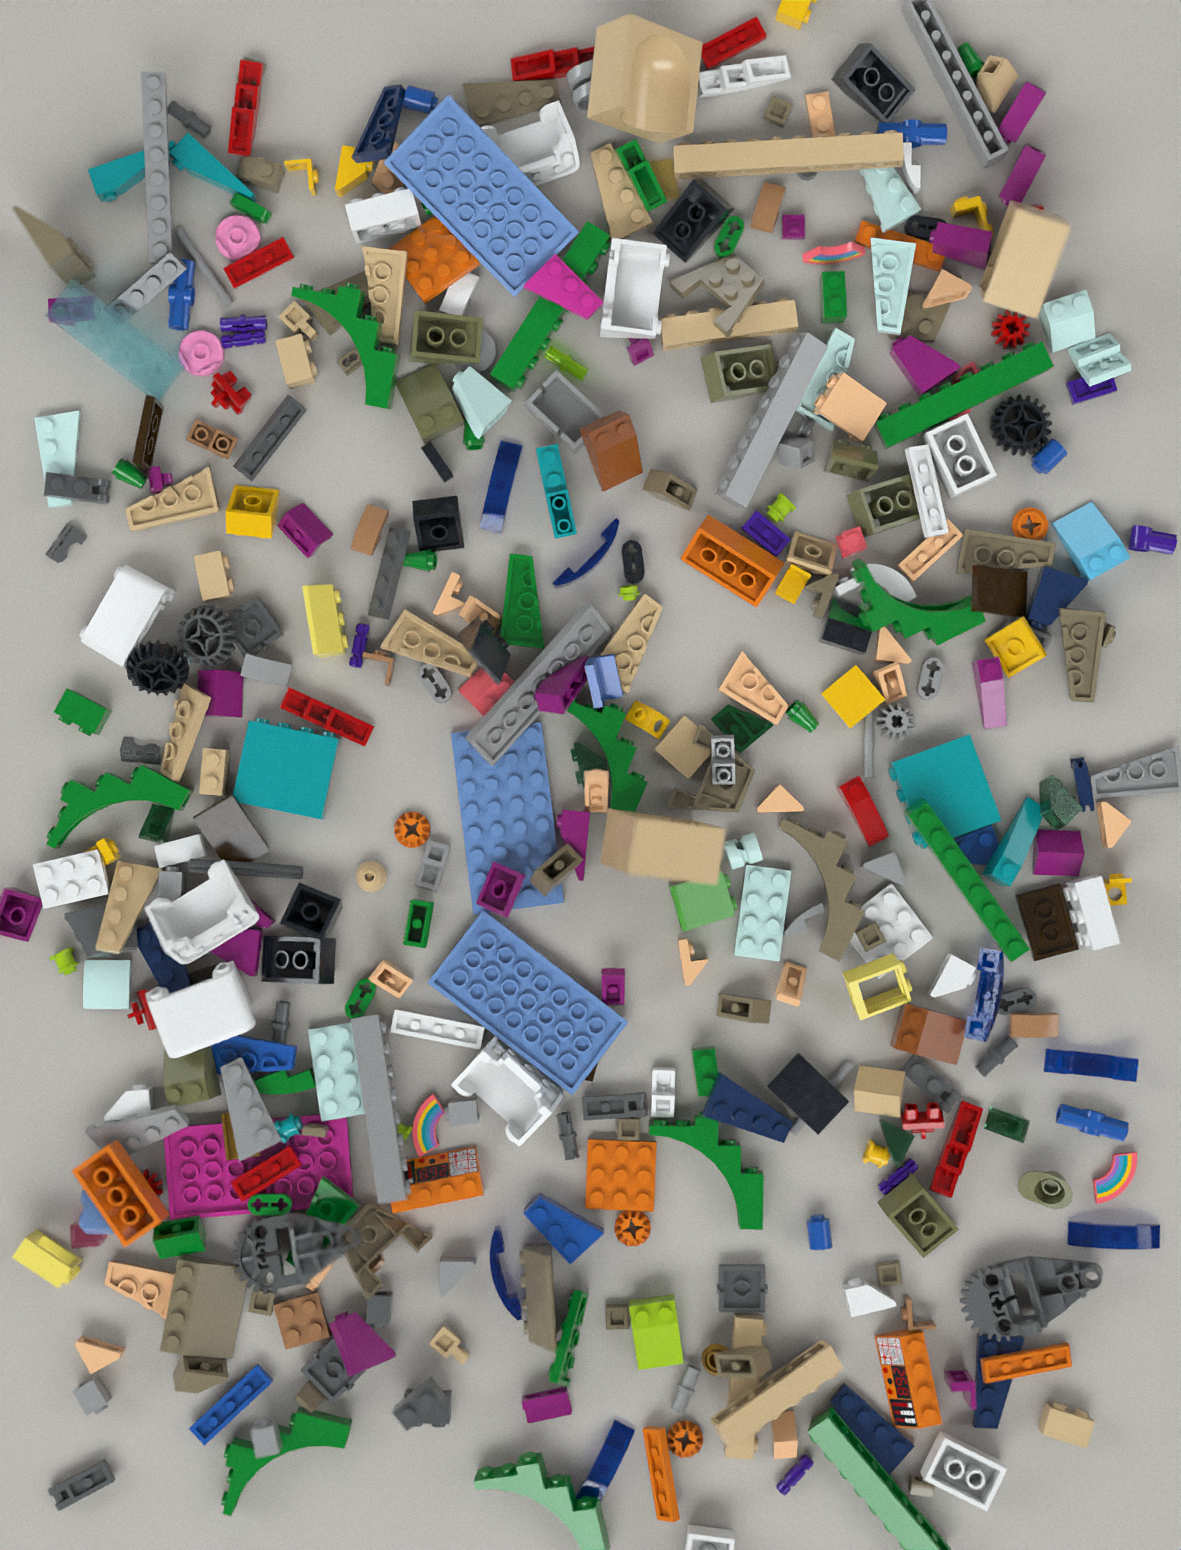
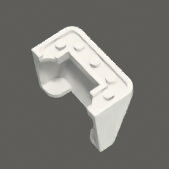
[480,100,580,186]
[599,238,670,339]
[80,564,176,669]
[145,859,259,964]
[146,961,256,1058]
[451,1036,563,1147]

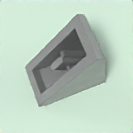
[860,852,906,886]
[439,1257,477,1297]

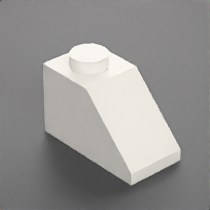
[927,954,976,998]
[104,1084,155,1121]
[843,1278,896,1317]

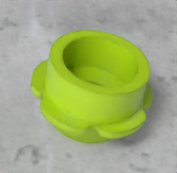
[618,585,640,601]

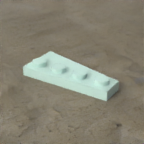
[859,167,921,233]
[871,238,916,335]
[796,328,855,431]
[34,411,81,508]

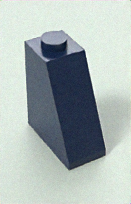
[1025,566,1089,629]

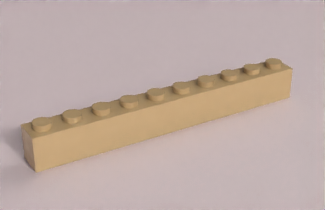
[673,130,904,180]

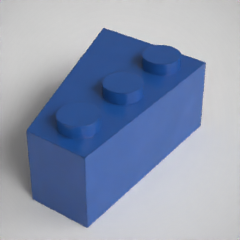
[523,1193,604,1265]

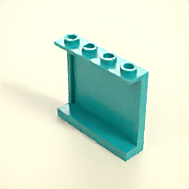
[233,717,341,820]
[888,734,1001,849]

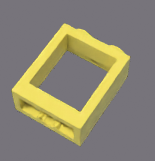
[842,953,913,1021]
[12,1229,82,1289]

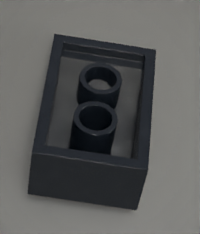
[831,43,915,123]
[652,179,735,263]
[457,617,511,685]
[261,936,336,984]
[767,1053,850,1135]

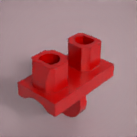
[210,371,251,415]
[127,989,157,1031]
[901,1102,945,1139]

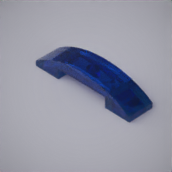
[479,440,523,534]
[552,518,619,589]
[964,947,1004,1042]
[1043,1049,1139,1082]
[1067,1221,1160,1250]
[490,1225,523,1321]
[575,1419,635,1501]

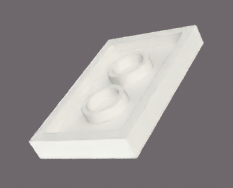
[33,849,110,909]

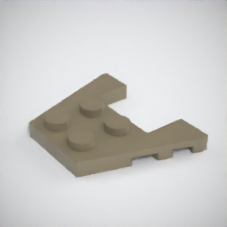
[669,254,765,337]
[888,274,962,343]
[667,724,755,812]
[344,1202,433,1300]

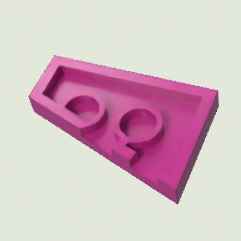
[523,254,604,320]

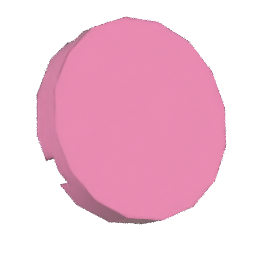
[215,215,261,261]
[178,330,225,377]

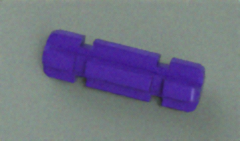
[221,330,266,349]
[349,623,370,668]
[878,1158,919,1195]
[776,1454,814,1496]

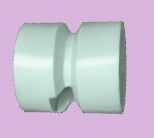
[723,832,763,870]

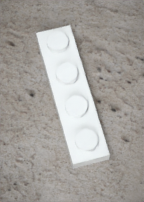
[905,444,949,538]
[390,1009,485,1050]

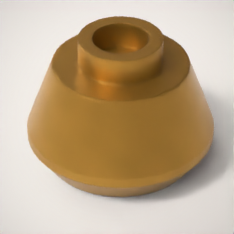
[701,1344,729,1376]

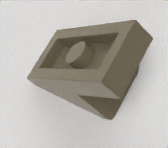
[804,573,839,620]

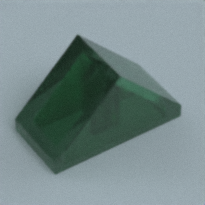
[138,804,175,843]
[984,1107,1030,1143]
[878,1119,915,1167]

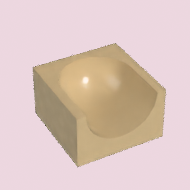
[587,13,703,144]
[978,200,1071,318]
[600,808,726,885]

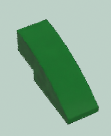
[614,139,667,212]
[254,1068,316,1095]

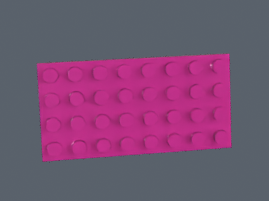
[164,1114,354,1221]

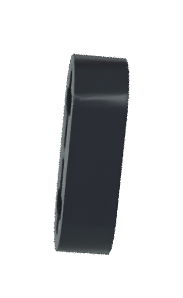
[904,215,947,241]
[421,441,454,483]
[622,540,645,584]

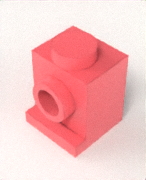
[835,526,867,558]

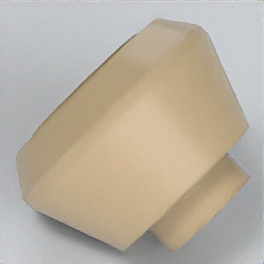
[356,861,387,892]

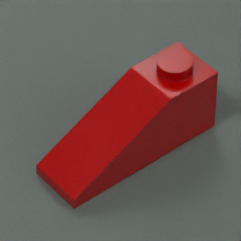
[836,776,889,847]

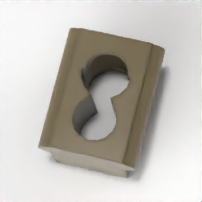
[337,348,363,376]
[908,1475,935,1497]

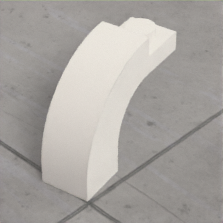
[833,564,917,602]

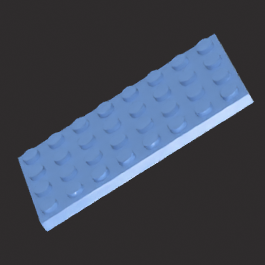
[383,94,579,297]
[451,722,564,914]
[427,910,628,1095]

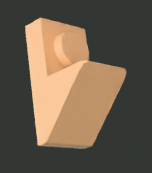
[433,572,465,617]
[459,596,503,634]
[677,938,709,986]
[775,961,807,1007]

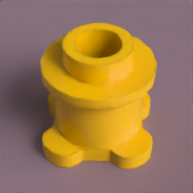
[862,1139,891,1168]

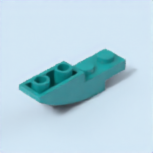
[535,443,577,539]

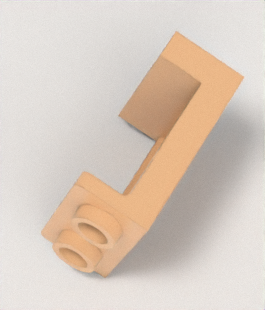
[813,372,887,443]

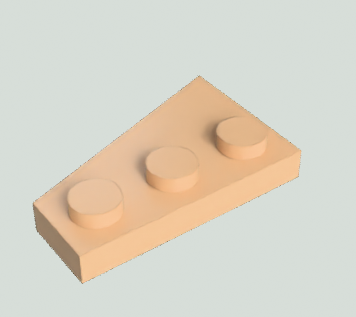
[718,651,789,725]
[105,1260,175,1319]

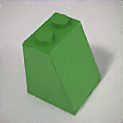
[669,871,738,932]

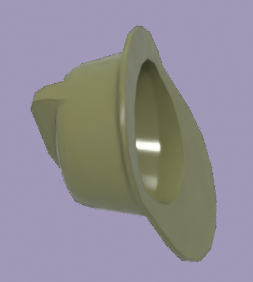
[1017,1171,1073,1209]

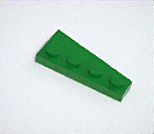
[500,553,545,649]
[286,1176,360,1266]
[548,1289,589,1387]

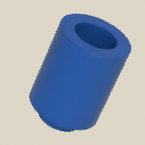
[403,85,439,114]
[1031,439,1067,474]
[806,1214,833,1250]

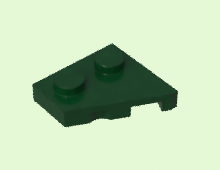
[710,704,774,754]

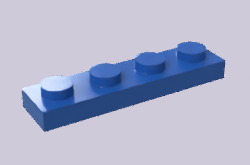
[189,1364,273,1446]

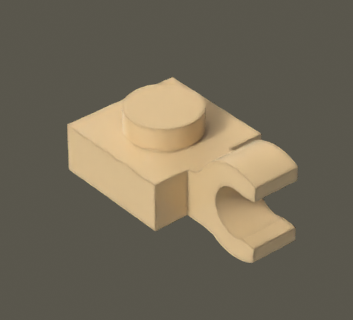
[278,301,319,342]
[429,1325,470,1364]

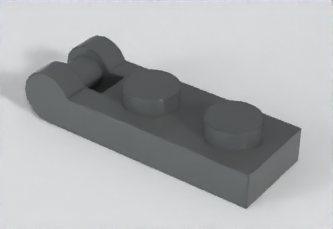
[44,472,111,504]
[900,1054,963,1114]
[582,1092,647,1121]
[47,1459,116,1511]

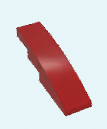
[510,46,595,81]
[228,60,264,157]
[279,687,374,747]
[929,1101,983,1198]

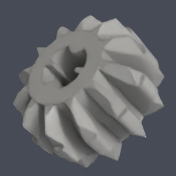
[876,703,915,741]

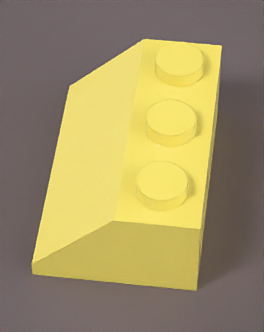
[302,584,349,658]

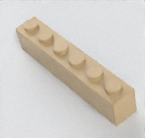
[659,298,799,351]
[724,1313,767,1460]
[710,1339,843,1448]

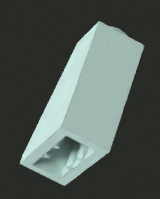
[451,366,511,439]

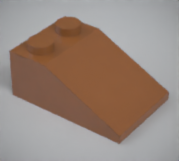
[579,410,643,492]
[890,1003,969,1065]

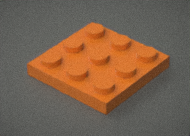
[389,216,480,304]
[585,1138,657,1212]

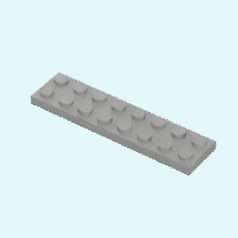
[465,602,613,766]

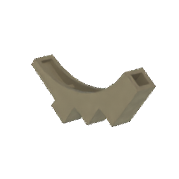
[778,817,865,961]

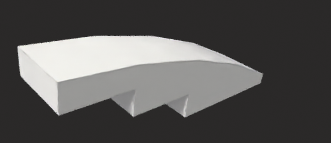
[698,55,791,98]

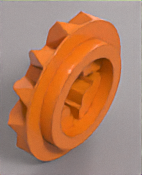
[1011,507,1048,541]
[394,812,431,848]
[614,1210,651,1247]
[667,1420,703,1458]

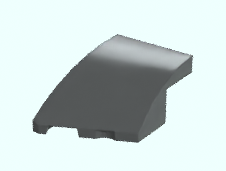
[64,906,138,958]

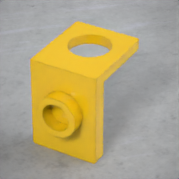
[284,158,319,196]
[775,564,811,605]
[624,700,670,740]
[1103,873,1132,906]

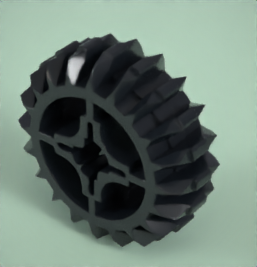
[990,394,1052,457]
[126,640,190,697]

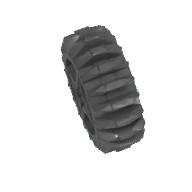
[178,605,238,667]

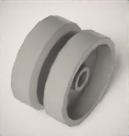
[566,60,593,111]

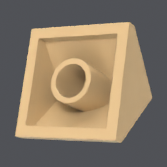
[784,531,838,578]
[854,1065,906,1118]

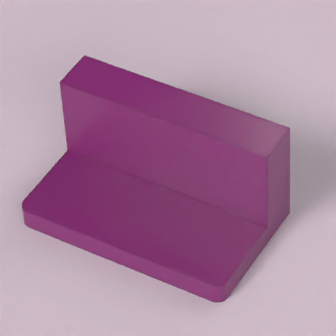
[277,503,333,558]
[944,1370,976,1410]
[521,1386,572,1424]

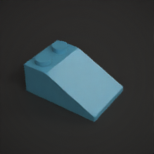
[1052,502,1130,580]

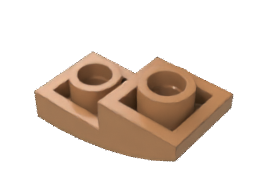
[750,182,786,233]
[186,419,238,460]
[351,504,389,556]
[1009,1012,1059,1038]

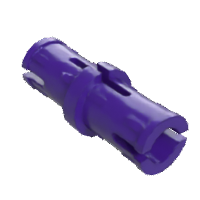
[220,314,267,333]

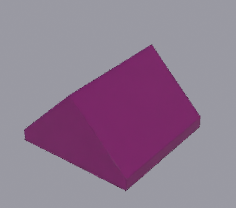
[197,670,244,718]
[1032,829,1085,876]
[476,861,526,918]
[0,887,43,942]

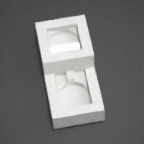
[901,143,921,195]
[439,273,480,316]
[154,834,207,868]
[651,1067,676,1117]

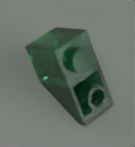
[570,742,610,788]
[1039,775,1083,831]

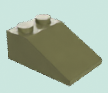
[409,310,483,364]
[701,344,777,403]
[395,364,465,444]
[824,439,878,482]
[847,474,920,538]
[164,1045,222,1106]
[877,1174,959,1258]

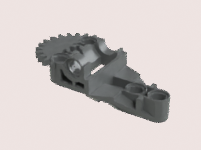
[232,1213,362,1294]
[960,1256,1103,1341]

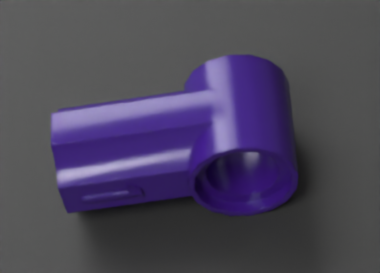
[1128,525,1177,555]

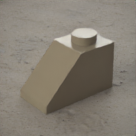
[235,157,285,194]
[642,469,698,511]
[529,843,583,897]
[717,993,771,1024]
[714,1346,772,1379]
[173,1355,229,1393]

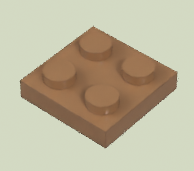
[273,1291,331,1350]

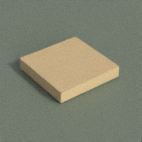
[654,715,712,779]

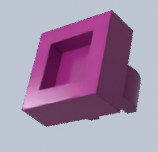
[782,215,805,240]
[627,338,654,366]
[148,466,173,494]

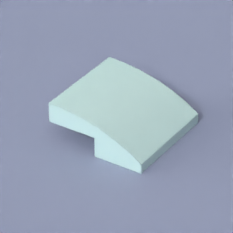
[1068,333,1131,387]
[83,960,132,1009]

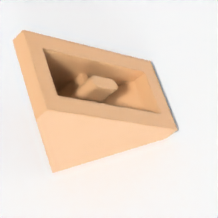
[923,269,972,309]
[873,627,912,665]
[872,662,907,705]
[756,784,804,813]
[1096,802,1132,848]
[369,959,413,999]
[75,1336,126,1374]
[771,1410,798,1459]

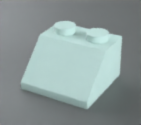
[1039,290,1095,353]

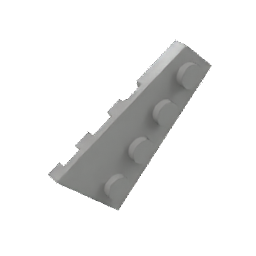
[1089,746,1181,799]
[220,1057,282,1162]
[85,1104,189,1155]

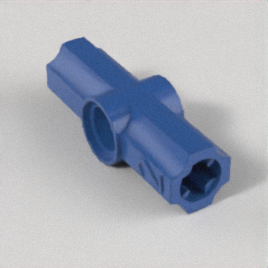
[877,119,947,148]
[168,259,195,331]
[1056,1104,1129,1142]

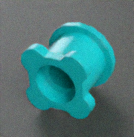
[274,1113,303,1143]

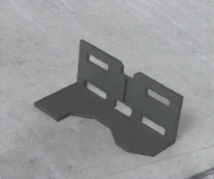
[45,523,87,563]
[120,737,160,765]

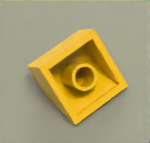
[225,485,280,539]

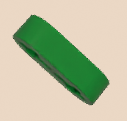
[229,193,272,225]
[714,216,745,259]
[345,978,377,1019]
[248,1192,293,1215]

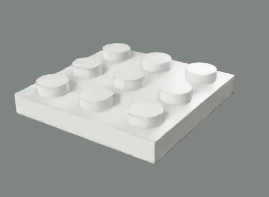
[850,883,933,979]

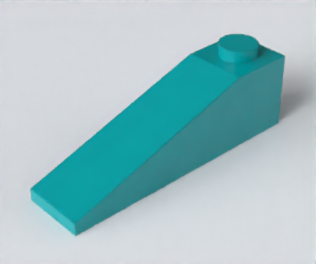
[169,133,257,203]
[88,140,176,202]
[982,797,1046,886]

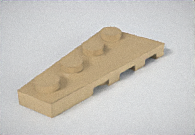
[590,143,653,241]
[362,246,408,344]
[125,467,220,532]
[599,593,663,694]
[380,609,478,677]
[160,682,211,782]
[96,861,163,954]

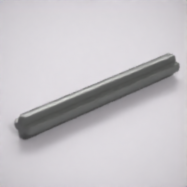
[188,859,303,879]

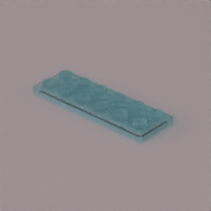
[45,279,186,401]

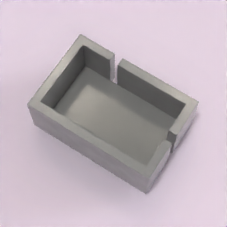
[525,370,605,454]

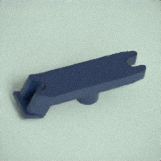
[1070,757,1094,813]

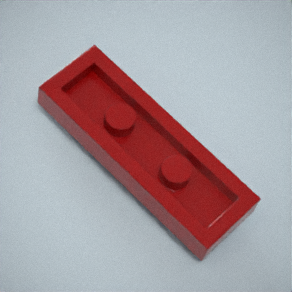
[701,16,767,70]
[223,237,294,289]
[230,1145,302,1202]

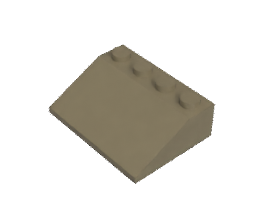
[12,206,95,291]
[519,1243,557,1351]
[160,1255,248,1358]

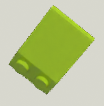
[629,1294,684,1370]

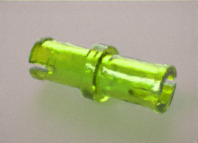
[544,345,589,381]

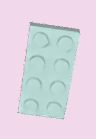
[734,865,792,961]
[308,1022,365,1122]

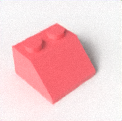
[458,667,514,716]

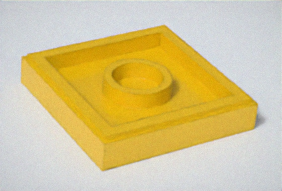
[984,616,1048,678]
[821,665,886,729]

